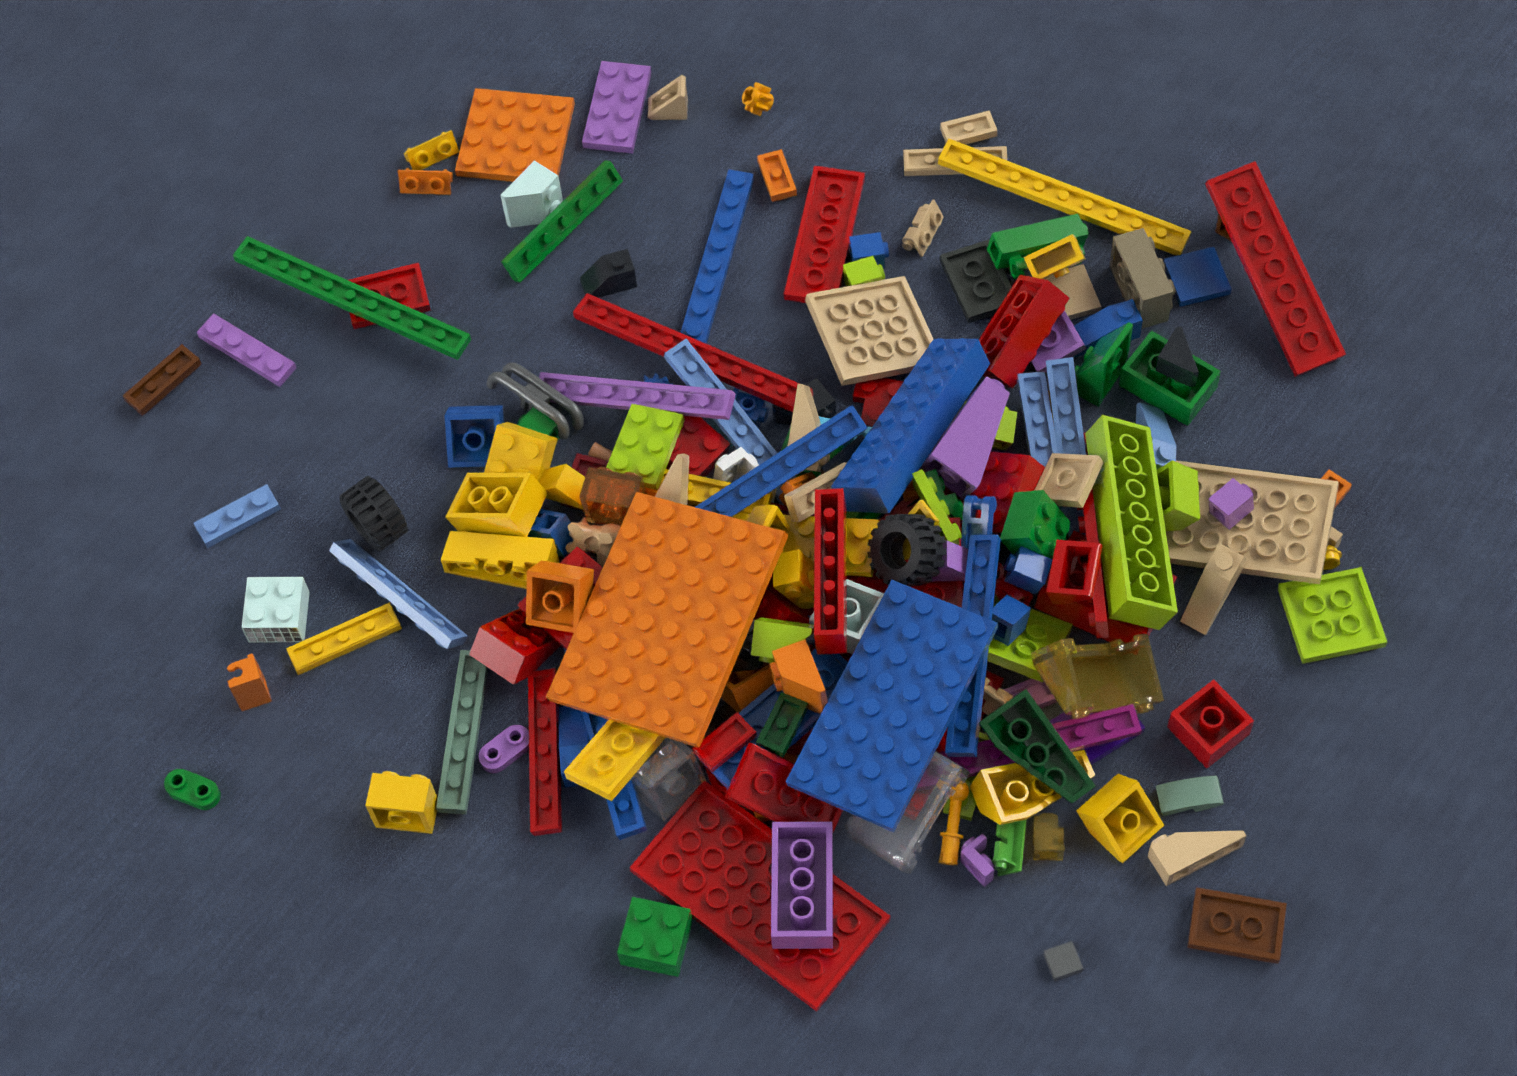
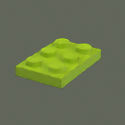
[604,404,685,490]

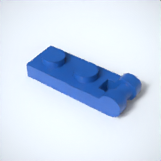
[961,495,997,549]

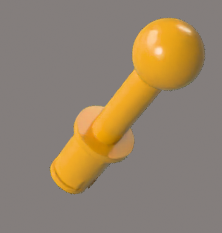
[939,779,969,865]

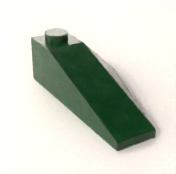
[978,689,1096,804]

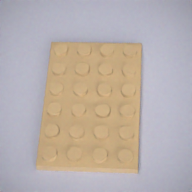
[1166,461,1339,584]

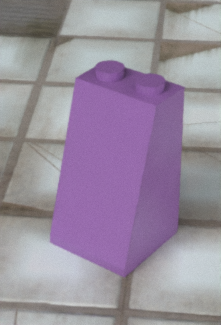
[920,377,1009,500]

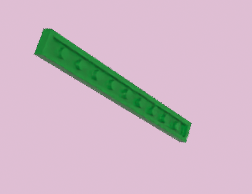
[233,236,472,360]

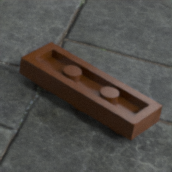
[122,344,202,416]

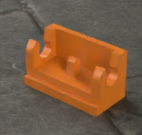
[227,653,272,711]

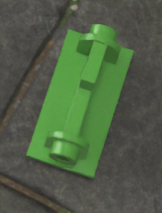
[992,820,1026,876]

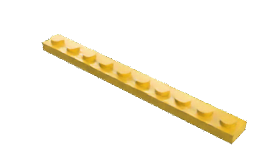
[938,138,1191,256]

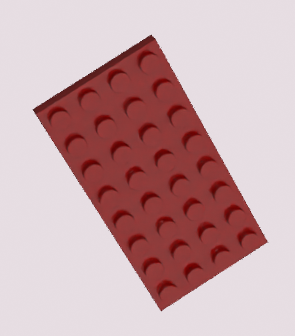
[629,780,891,1011]

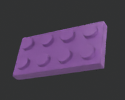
[582,61,651,154]

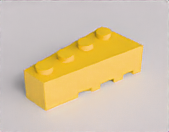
[441,531,560,589]

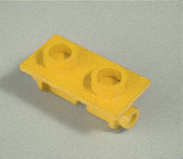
[404,130,460,170]

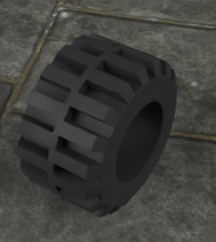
[339,476,408,551]
[867,514,946,586]

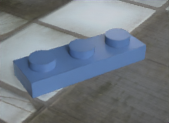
[194,484,281,548]

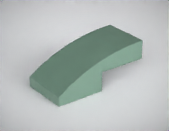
[1156,776,1224,816]

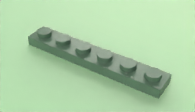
[436,650,488,814]

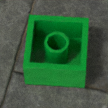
[1000,490,1071,569]
[617,897,693,977]

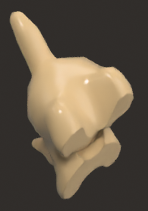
[565,517,620,566]

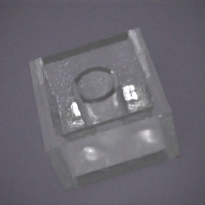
[631,738,707,821]

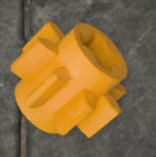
[742,82,774,116]

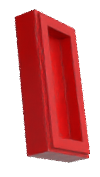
[692,712,757,773]

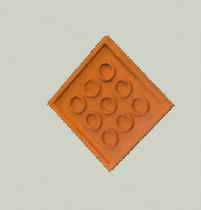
[455,88,575,182]

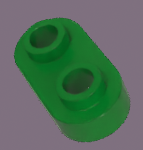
[164,769,221,810]

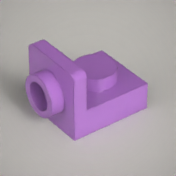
[960,834,994,887]

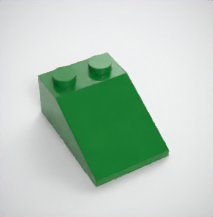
[1075,322,1133,407]

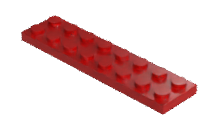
[1205,161,1346,377]

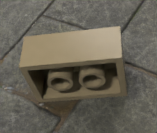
[1109,228,1175,329]

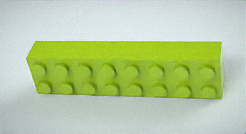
[1085,415,1178,630]

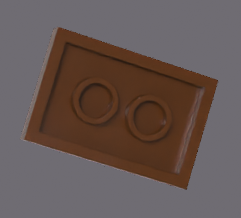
[1187,887,1287,964]

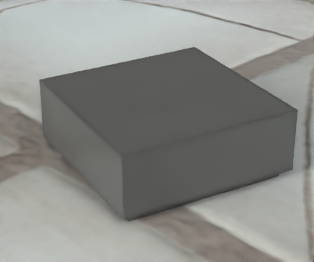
[1043,941,1083,982]

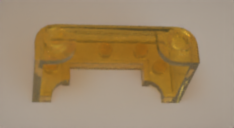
[1030,634,1164,719]

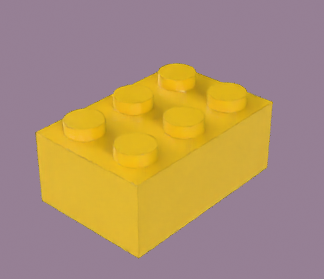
[446,473,548,537]

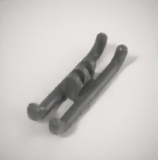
[486,362,584,440]

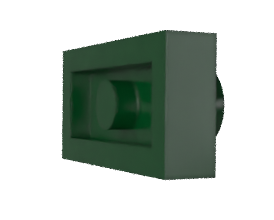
[756,692,809,758]

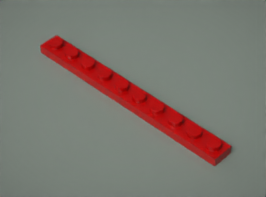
[573,293,813,412]

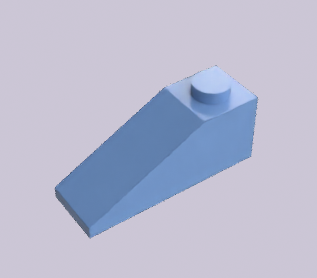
[1136,402,1176,470]

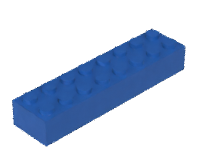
[831,338,990,513]

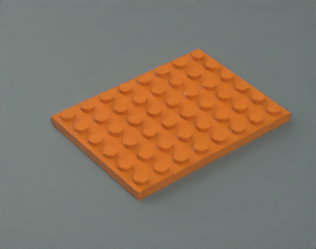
[546,492,788,748]

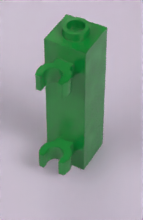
[987,214,1088,279]

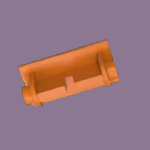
[398,168,453,195]

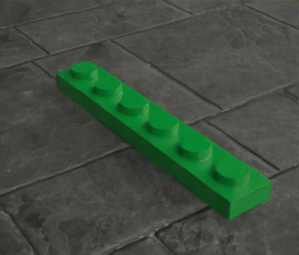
[501,160,623,283]

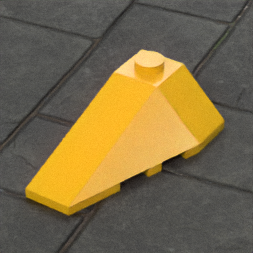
[969,750,1095,825]

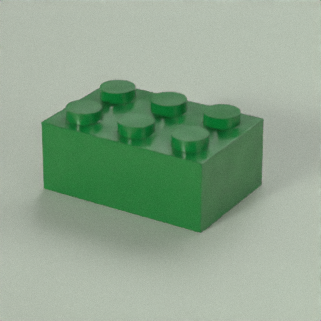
[1119,330,1221,426]

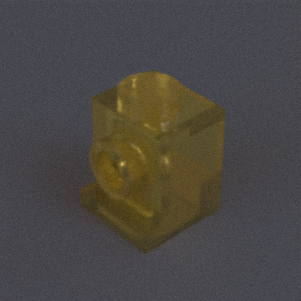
[1033,813,1065,861]

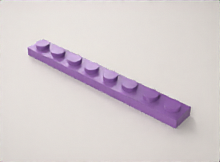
[539,372,736,420]

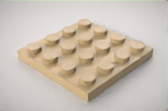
[805,276,933,386]

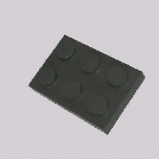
[940,239,1012,323]

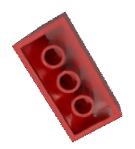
[979,275,1070,389]

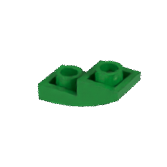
[925,469,964,521]

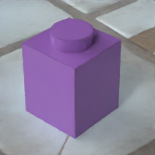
[1208,478,1254,530]

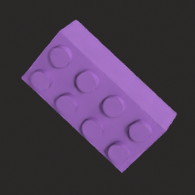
[771,822,833,949]

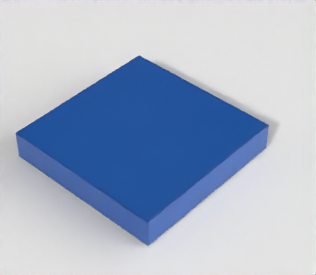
[1163,247,1232,307]

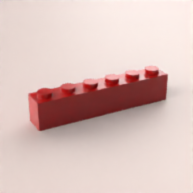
[814,488,847,654]

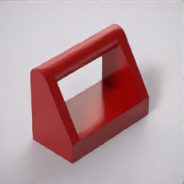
[1046,540,1103,605]

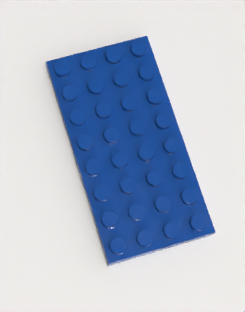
[785,580,998,832]

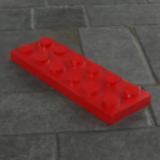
[784,166,865,303]

